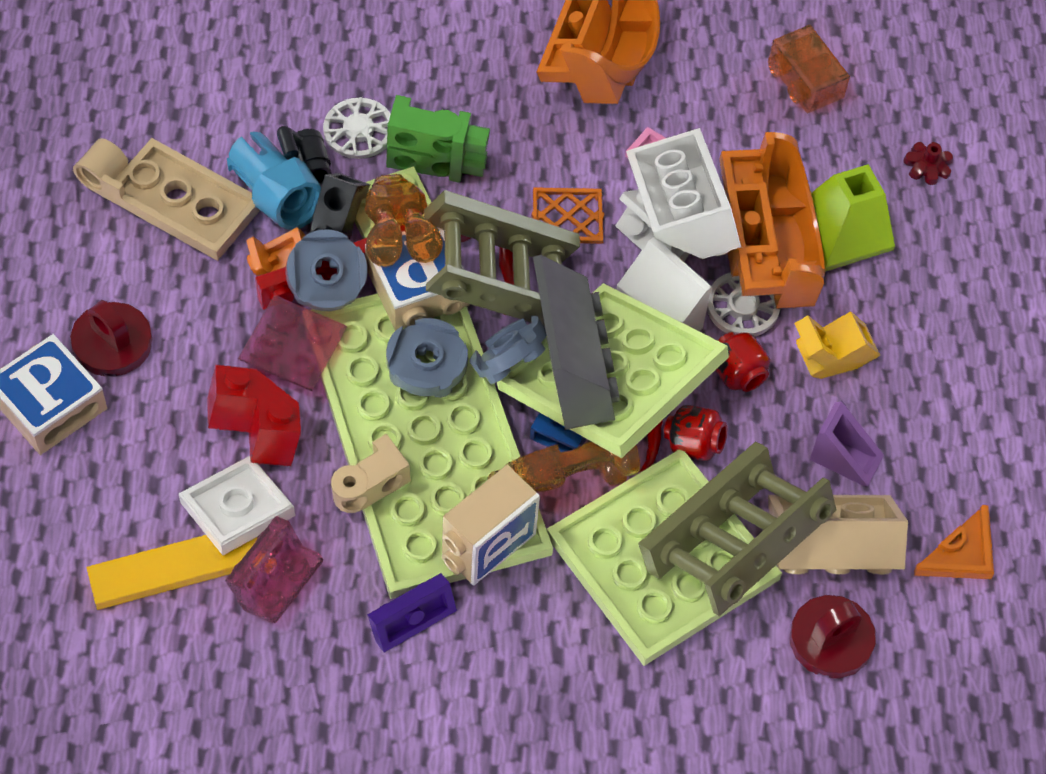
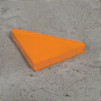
[914,505,994,579]

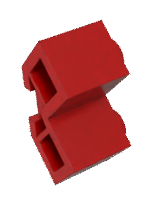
[207,365,301,467]

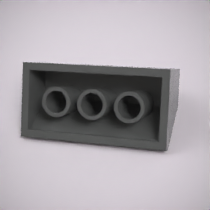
[533,255,620,430]

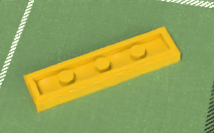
[86,535,264,610]

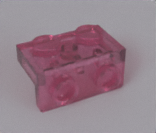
[225,516,323,623]

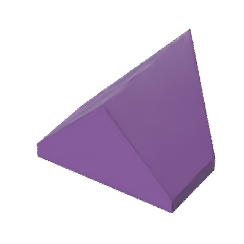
[810,400,884,486]

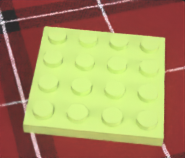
[497,283,729,458]
[547,449,782,666]

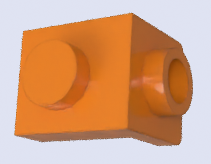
[246,227,305,276]

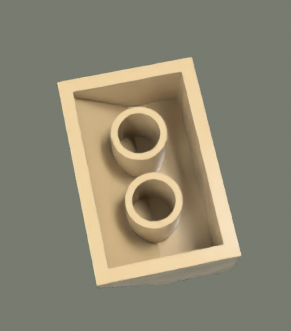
[768,495,908,575]

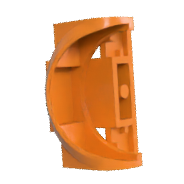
[536,0,660,104]
[719,132,825,309]

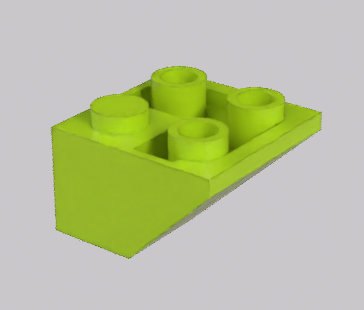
[811,164,895,272]

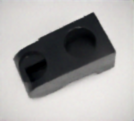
[310,173,371,240]

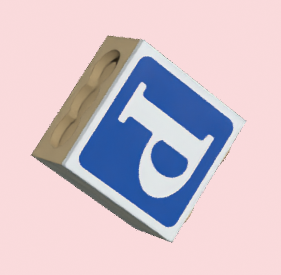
[365,224,469,331]
[0,334,107,455]
[442,464,540,586]

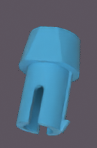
[226,131,322,230]

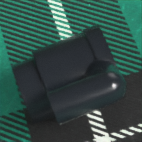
[277,126,332,185]

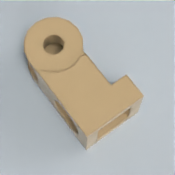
[331,434,411,513]

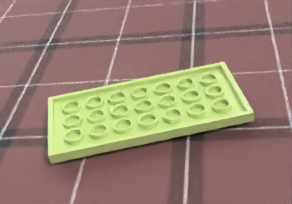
[302,293,553,599]

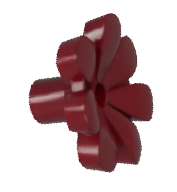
[903,142,953,185]

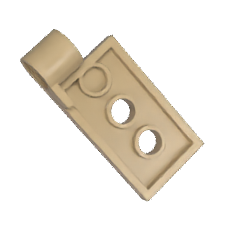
[73,138,260,261]

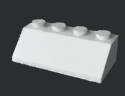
[626,128,741,259]

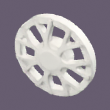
[323,97,391,159]
[707,273,780,337]

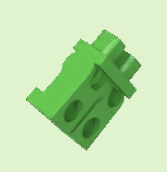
[386,95,490,183]

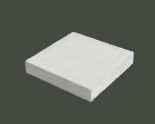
[179,456,296,555]

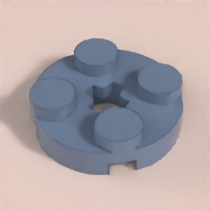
[286,229,367,311]
[470,316,547,384]
[386,318,468,398]

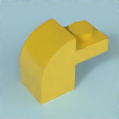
[794,311,881,379]

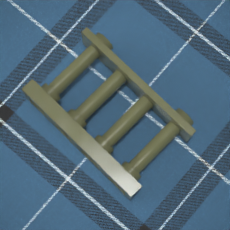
[424,190,580,326]
[638,441,837,616]

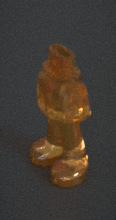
[365,174,443,267]
[487,441,640,493]

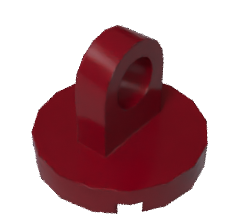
[70,300,152,376]
[790,595,876,679]

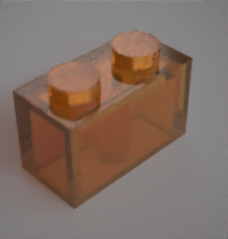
[768,24,850,114]

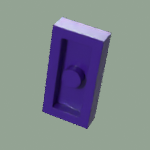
[367,573,457,653]

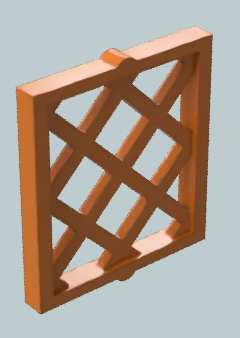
[531,187,604,244]

